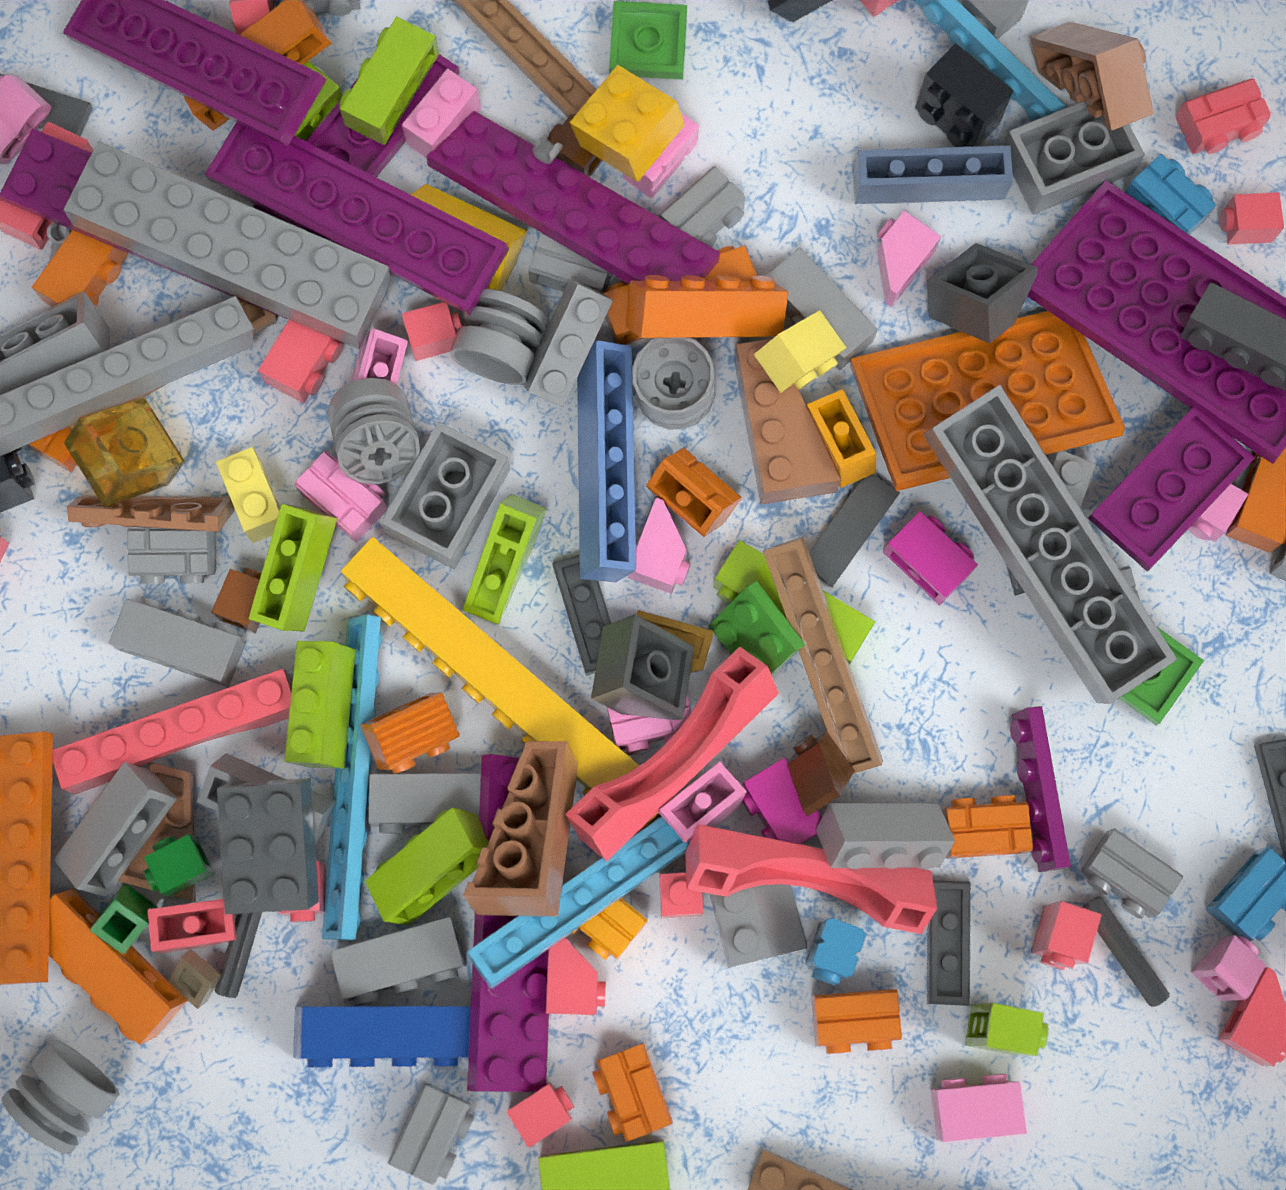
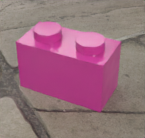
[883,511,978,606]
[742,758,822,845]

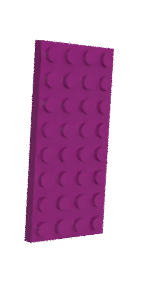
[1027,180,1286,464]

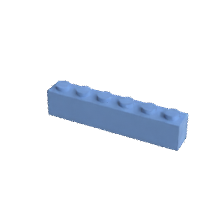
[577,340,636,583]

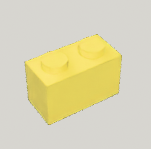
[754,310,847,393]
[216,447,280,543]

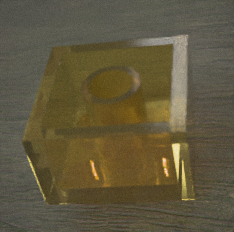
[64,398,186,508]

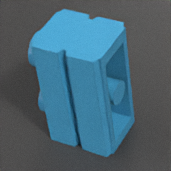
[1125,154,1217,235]
[1206,847,1286,941]
[806,918,867,986]

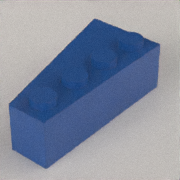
[293,1006,470,1068]

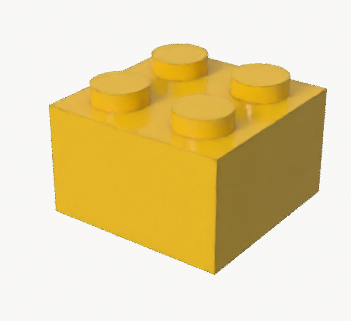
[570,65,685,183]

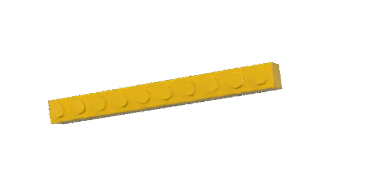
[340,536,673,833]

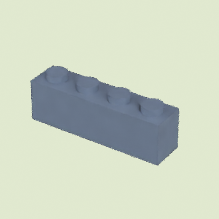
[853,146,1013,204]

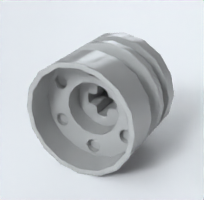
[450,289,548,385]
[632,337,715,430]
[327,378,420,484]
[1,1040,119,1155]

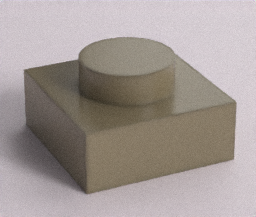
[168,950,222,1009]

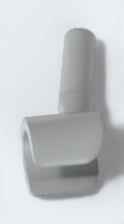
[533,134,563,164]
[47,222,72,262]

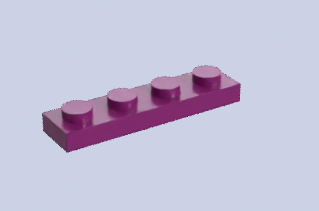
[1010,706,1071,873]

